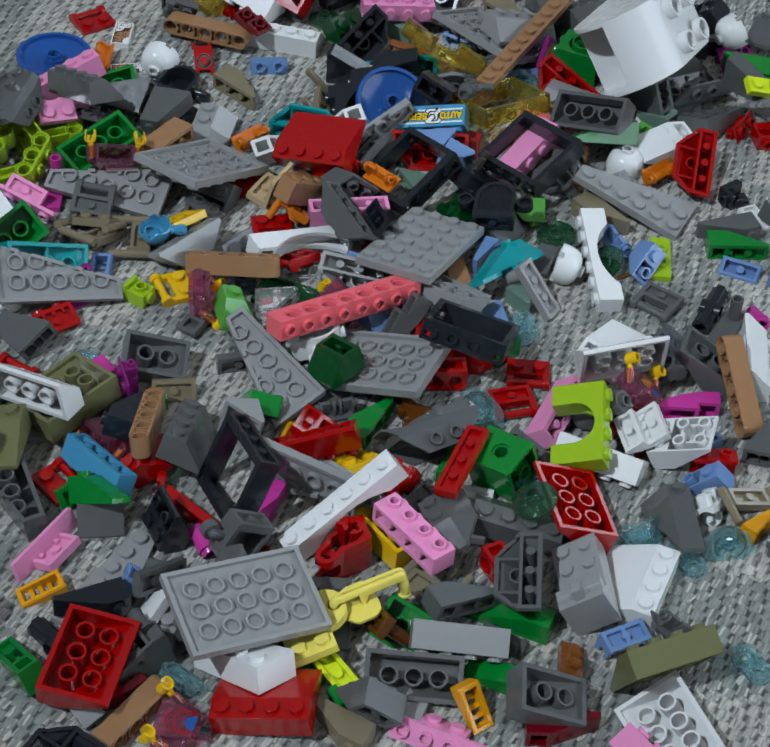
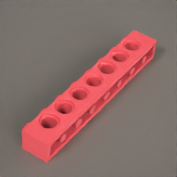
[266,275,421,342]

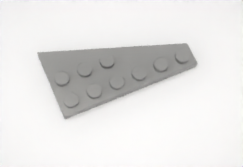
[43,168,173,217]
[249,436,380,509]

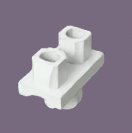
[695,487,724,527]

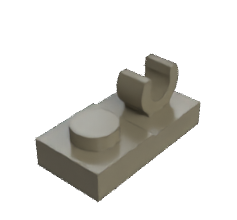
[152,377,196,402]

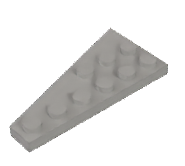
[573,164,698,241]
[0,246,123,305]
[226,306,326,430]
[51,528,155,626]

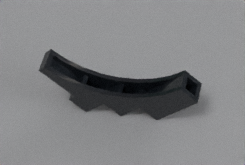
[325,47,421,116]

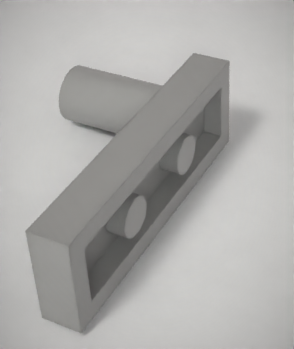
[502,257,561,321]

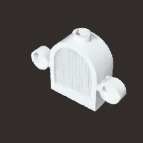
[289,324,346,362]

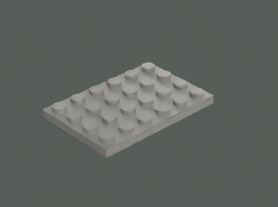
[432,6,541,65]
[133,138,270,190]
[355,207,484,285]
[319,329,451,399]
[159,545,333,662]

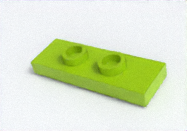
[650,237,671,282]

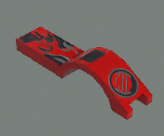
[190,39,214,75]

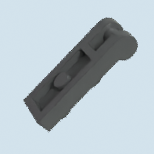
[356,132,394,171]

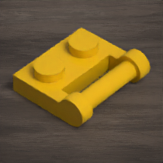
[149,269,198,308]
[330,448,379,474]

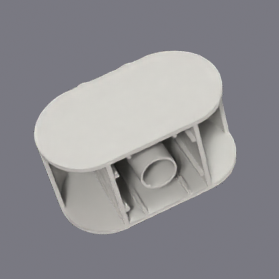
[574,0,709,97]

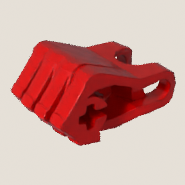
[315,515,372,578]

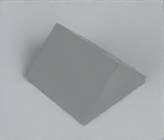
[216,398,265,449]

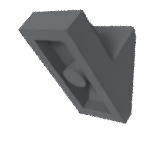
[216,341,248,374]

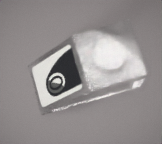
[255,286,300,322]

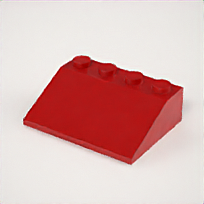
[272,111,366,172]
[533,460,619,554]
[35,603,141,709]
[208,669,322,736]

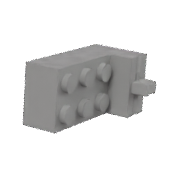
[551,532,622,636]

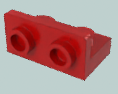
[31,301,81,334]
[689,448,739,475]

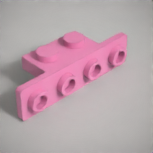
[36,97,88,126]
[0,172,56,222]
[10,507,81,583]
[388,713,488,747]

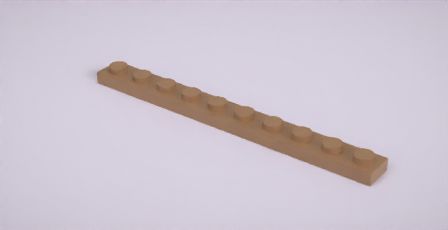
[476,0,573,90]

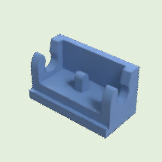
[594,618,653,660]

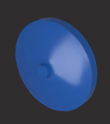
[16,32,90,76]
[355,66,418,133]

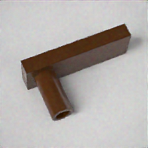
[363,605,410,646]

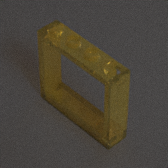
[452,77,551,129]

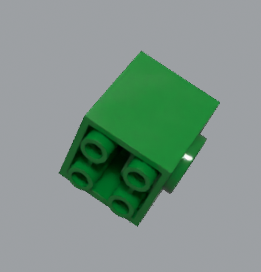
[553,29,599,88]
[469,425,539,503]

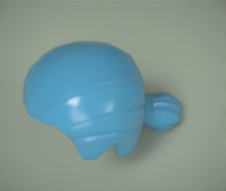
[139,214,188,245]

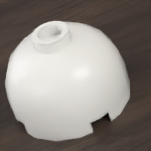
[714,13,748,50]
[141,41,180,77]
[606,145,644,180]
[549,243,585,285]

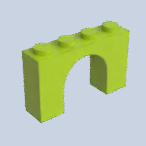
[550,380,613,471]

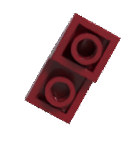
[233,6,272,37]
[103,672,147,711]

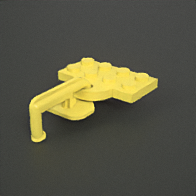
[283,567,412,668]

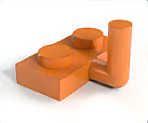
[266,198,310,225]

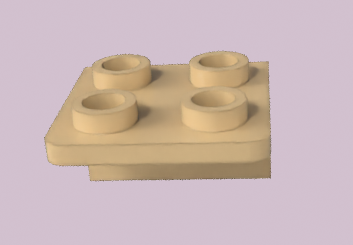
[246,161,294,209]

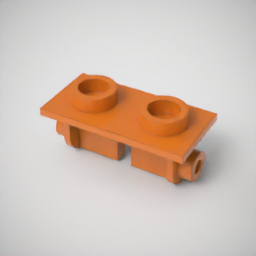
[95,40,115,70]
[230,123,270,152]
[640,157,673,187]
[362,161,402,193]

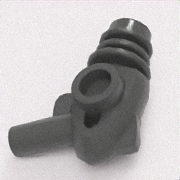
[458,78,493,100]

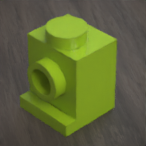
[122,274,156,309]

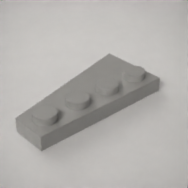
[358,98,416,151]

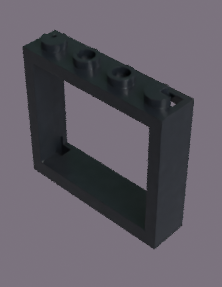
[478,110,585,198]
[359,126,462,216]
[419,298,521,366]
[196,411,281,520]

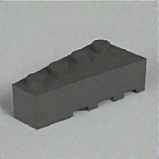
[0,454,48,540]

